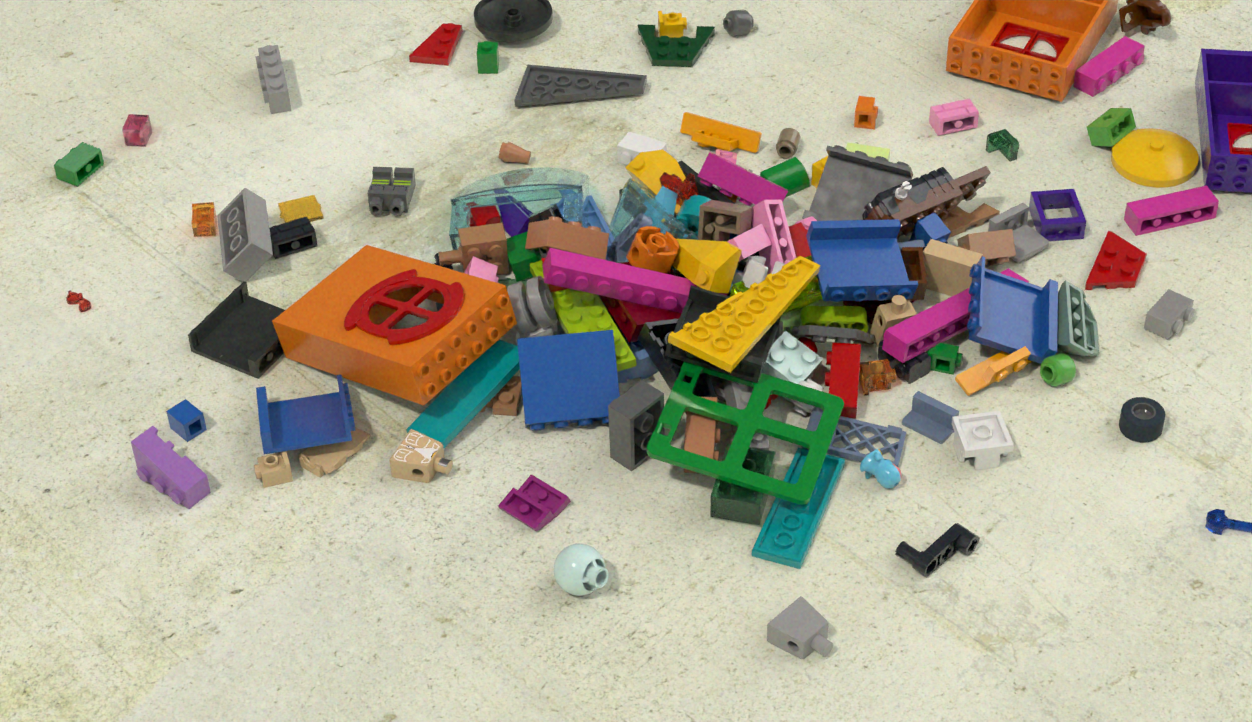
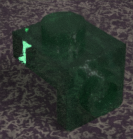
[986,129,1019,162]

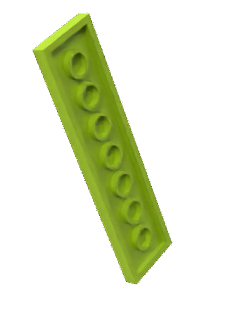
[530,260,637,372]

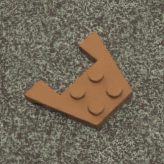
[943,203,1000,238]

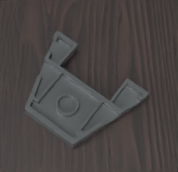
[784,325,875,344]

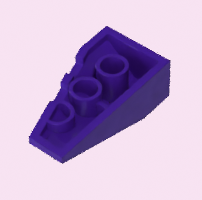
[493,185,534,237]

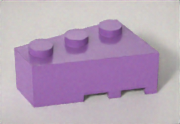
[131,426,211,509]

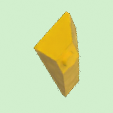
[625,149,695,215]

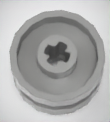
[507,276,557,334]

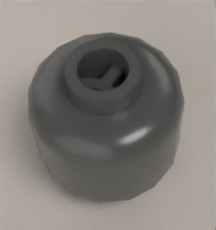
[723,10,754,36]

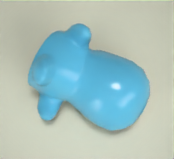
[860,449,901,489]

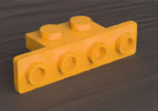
[680,112,762,153]
[955,346,1033,396]

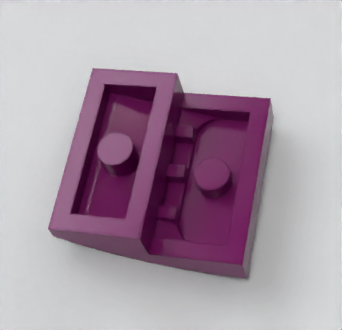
[498,474,571,531]

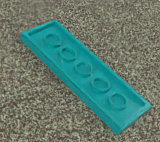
[406,339,520,448]
[752,448,845,569]

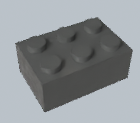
[608,380,665,472]

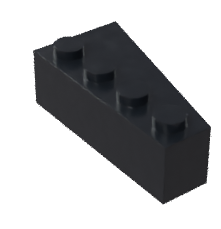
[638,319,717,415]

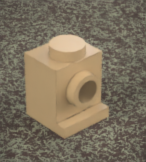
[254,451,293,488]

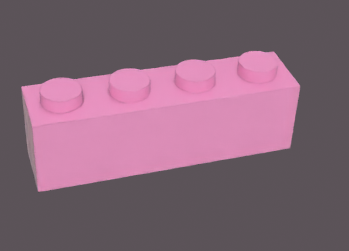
[751,199,796,275]

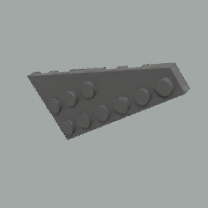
[514,64,647,107]

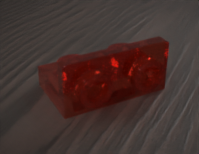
[659,172,698,206]

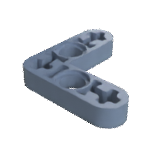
[609,213,653,263]

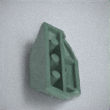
[1057,280,1099,356]

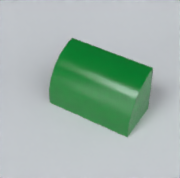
[760,157,810,198]

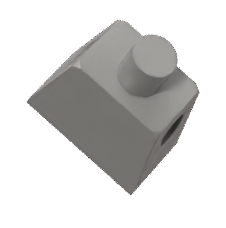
[767,596,833,659]

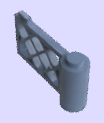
[802,407,906,467]

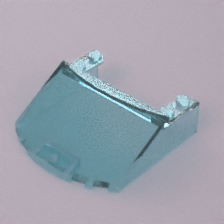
[449,167,589,250]

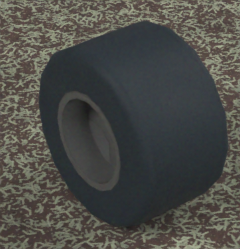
[1119,397,1166,443]

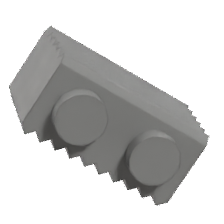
[1144,289,1195,340]

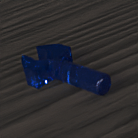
[1205,509,1252,535]

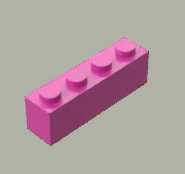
[1073,36,1145,97]
[698,151,788,206]
[1124,185,1219,236]

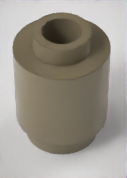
[776,128,801,158]

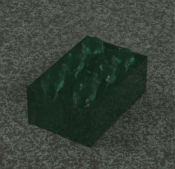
[710,444,776,525]

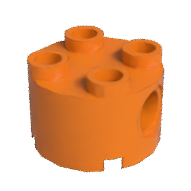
[626,226,679,274]

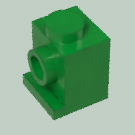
[927,342,963,375]

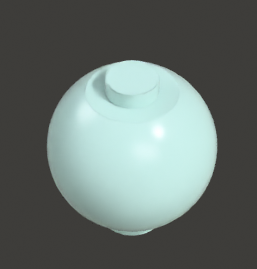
[554,544,609,596]

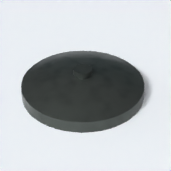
[474,0,553,41]

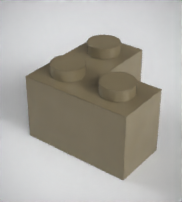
[698,200,753,241]

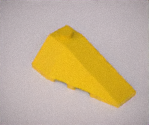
[672,239,742,293]

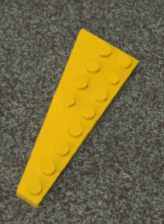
[668,256,821,373]

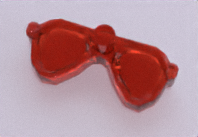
[66,290,92,312]

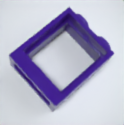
[1029,189,1086,241]

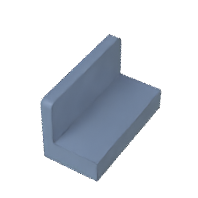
[902,391,959,444]

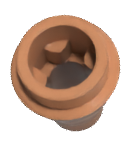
[499,141,531,164]

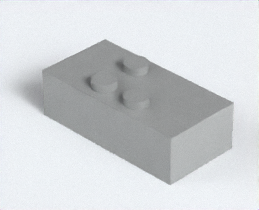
[217,188,273,282]

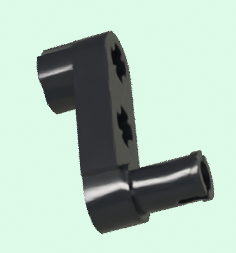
[895,523,980,576]

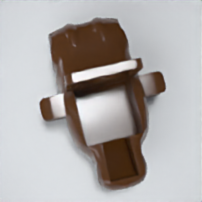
[1119,0,1171,35]

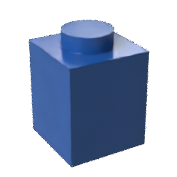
[166,399,207,442]

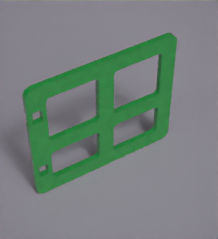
[647,361,844,505]

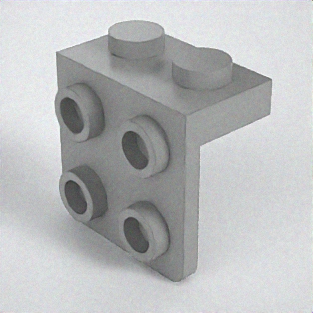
[988,203,1049,262]

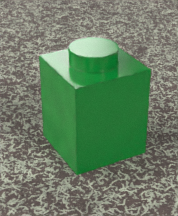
[477,41,499,74]

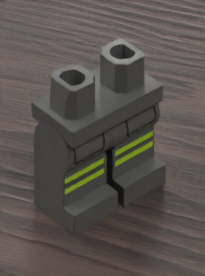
[367,167,416,216]

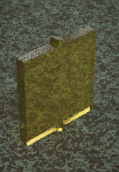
[278,195,324,223]

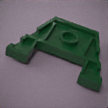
[638,24,715,67]

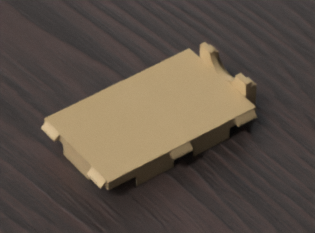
[298,427,370,478]

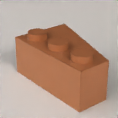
[525,216,609,260]
[683,397,721,473]

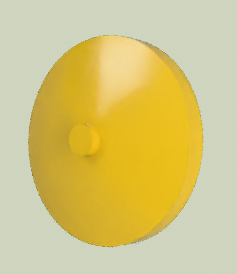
[1111,128,1199,188]

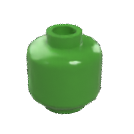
[1040,353,1076,386]

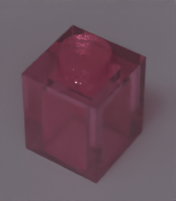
[122,114,152,147]

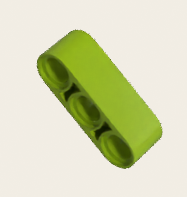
[800,306,868,333]

